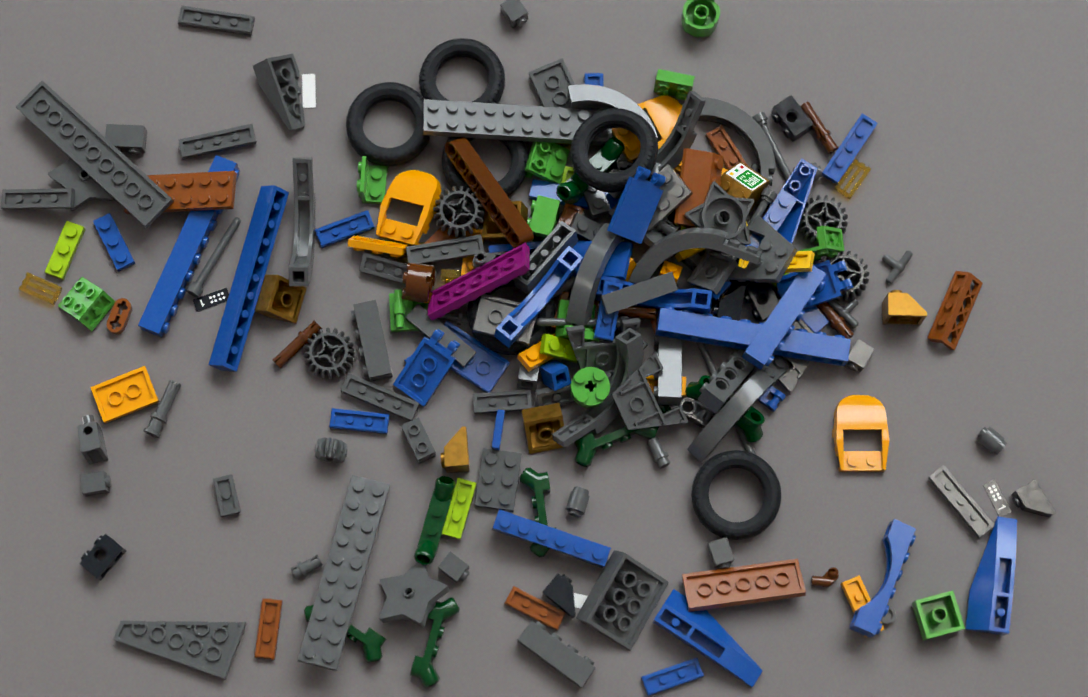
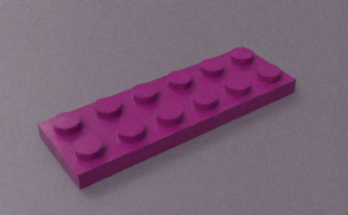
[428,243,530,320]

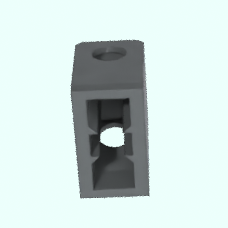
[77,415,109,464]

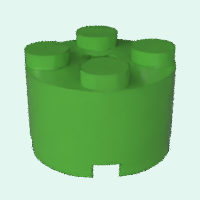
[681,0,720,37]
[570,367,610,408]

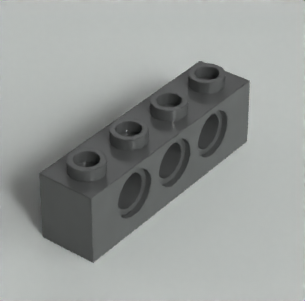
[697,349,756,414]

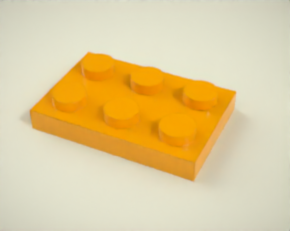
[90,366,159,424]

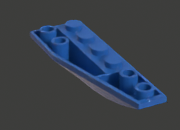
[745,158,818,248]
[965,517,1017,636]
[653,589,763,687]

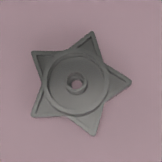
[48,157,115,211]
[684,181,754,254]
[379,563,449,627]

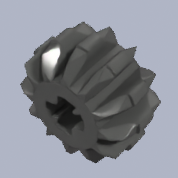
[315,437,348,463]

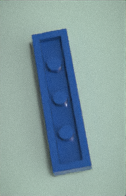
[822,113,878,185]

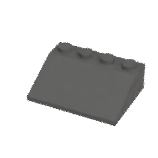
[576,550,669,650]

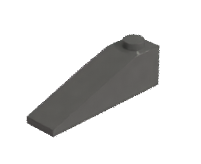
[253,54,305,131]

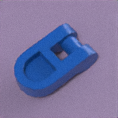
[758,386,786,412]

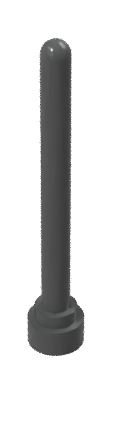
[752,112,791,181]
[729,188,778,261]
[186,217,241,298]
[536,316,629,331]

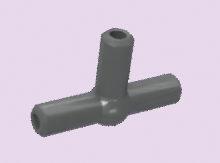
[882,250,913,284]
[828,299,859,328]

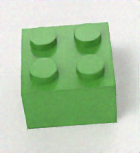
[527,195,560,242]
[911,590,965,641]

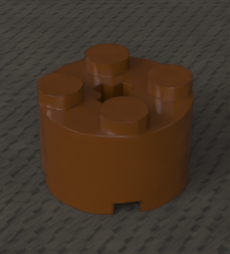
[402,262,435,304]

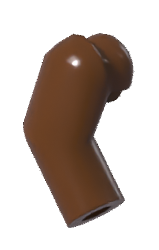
[811,567,839,587]

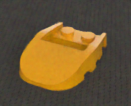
[612,96,683,163]
[376,170,441,246]
[832,395,889,472]

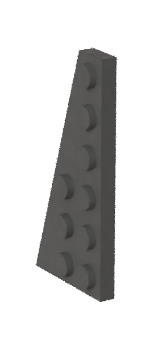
[114,621,246,679]

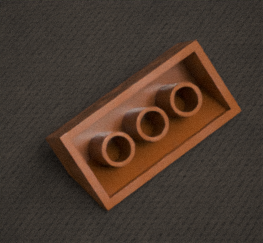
[674,148,724,228]

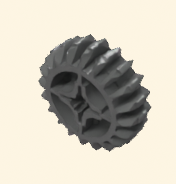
[433,186,485,237]
[799,195,848,246]
[822,251,870,301]
[303,328,355,379]

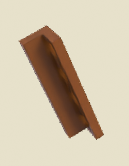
[927,271,983,350]

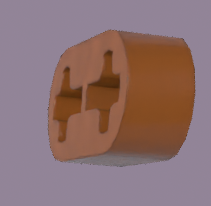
[107,298,132,334]

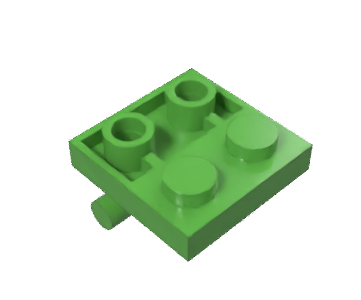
[525,142,570,184]
[389,290,428,332]

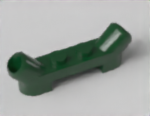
[556,137,625,204]
[685,375,765,443]
[574,426,659,467]
[519,467,556,557]
[414,476,455,565]
[410,597,460,688]
[304,605,386,663]

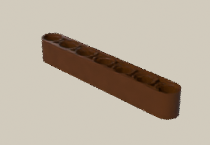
[445,137,534,248]

